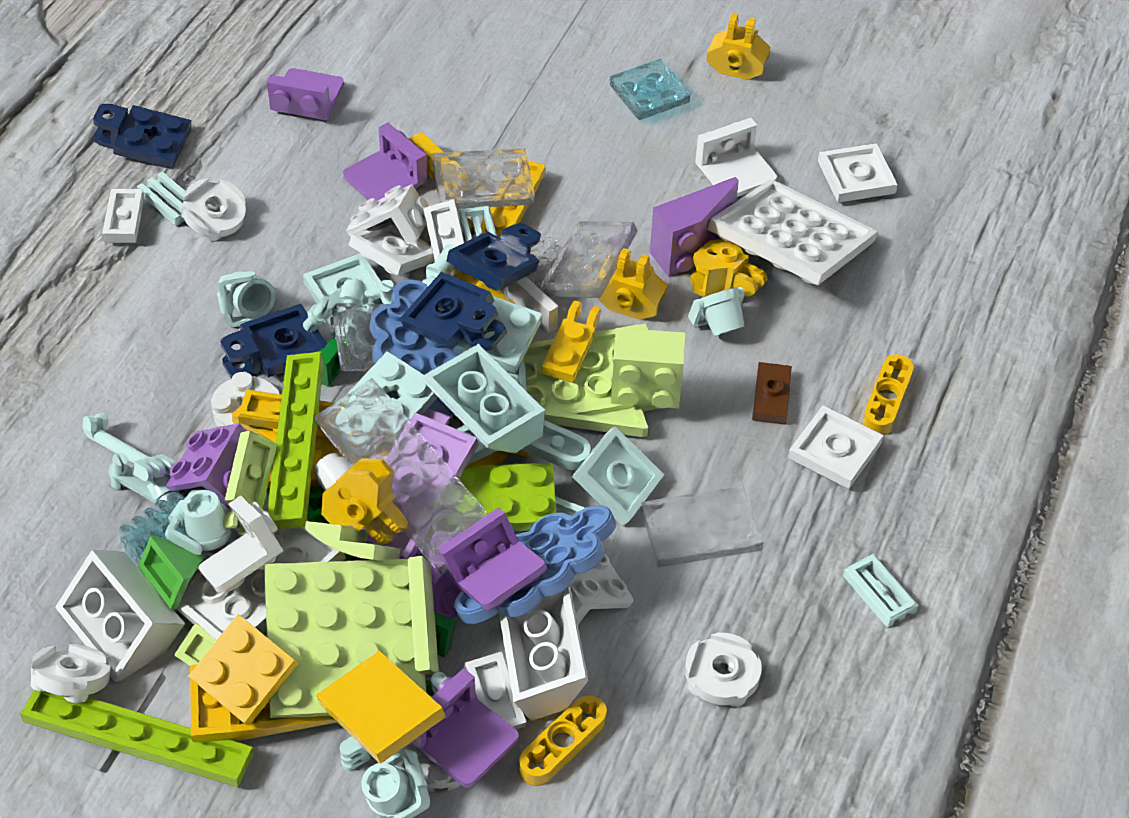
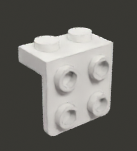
[695,118,777,197]
[346,184,429,244]
[198,496,284,593]
[570,553,634,625]

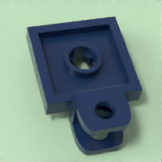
[93,104,192,169]
[446,223,541,291]
[399,272,507,351]
[220,304,327,379]

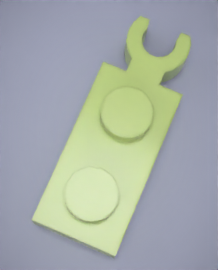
[223,431,277,535]

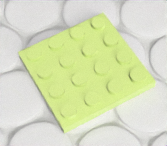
[264,559,426,719]

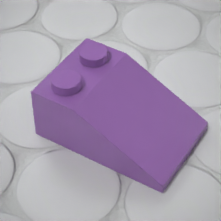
[650,177,739,277]

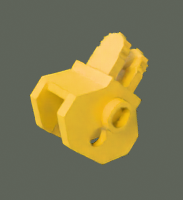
[706,13,771,80]
[690,239,768,297]
[595,248,668,320]
[321,458,408,545]

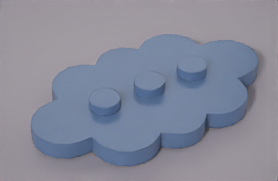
[370,279,460,421]
[454,505,616,624]

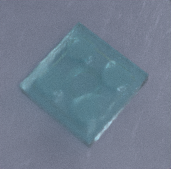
[609,59,691,120]

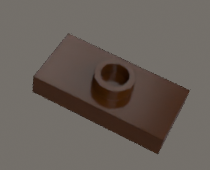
[752,362,792,424]

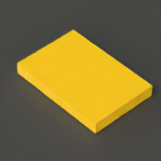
[316,651,446,764]

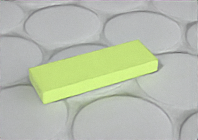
[408,556,439,677]

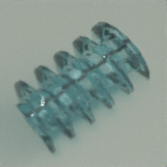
[119,492,185,566]

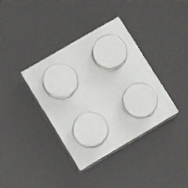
[818,143,898,203]
[349,222,435,276]
[788,405,883,489]

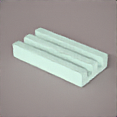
[137,171,186,226]
[458,206,497,242]
[843,554,918,628]

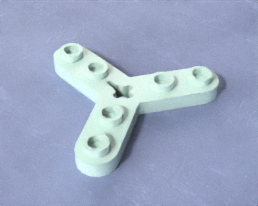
[457,361,591,470]

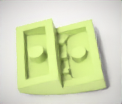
[305,521,401,561]

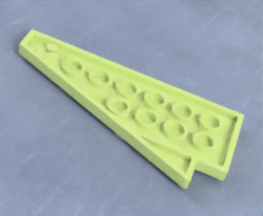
[522,323,660,437]

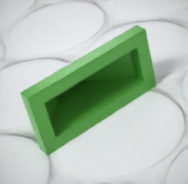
[138,536,205,610]

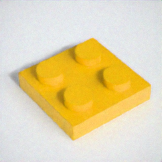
[188,614,299,725]

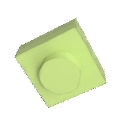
[174,623,216,666]

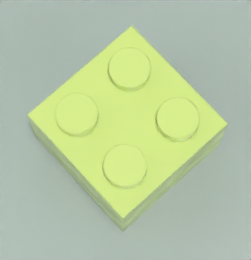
[611,328,685,409]

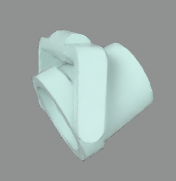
[217,271,276,327]
[688,287,745,336]
[165,490,233,555]
[361,749,431,818]

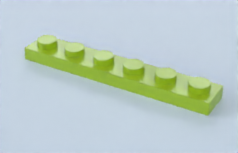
[267,352,324,529]
[20,690,254,788]

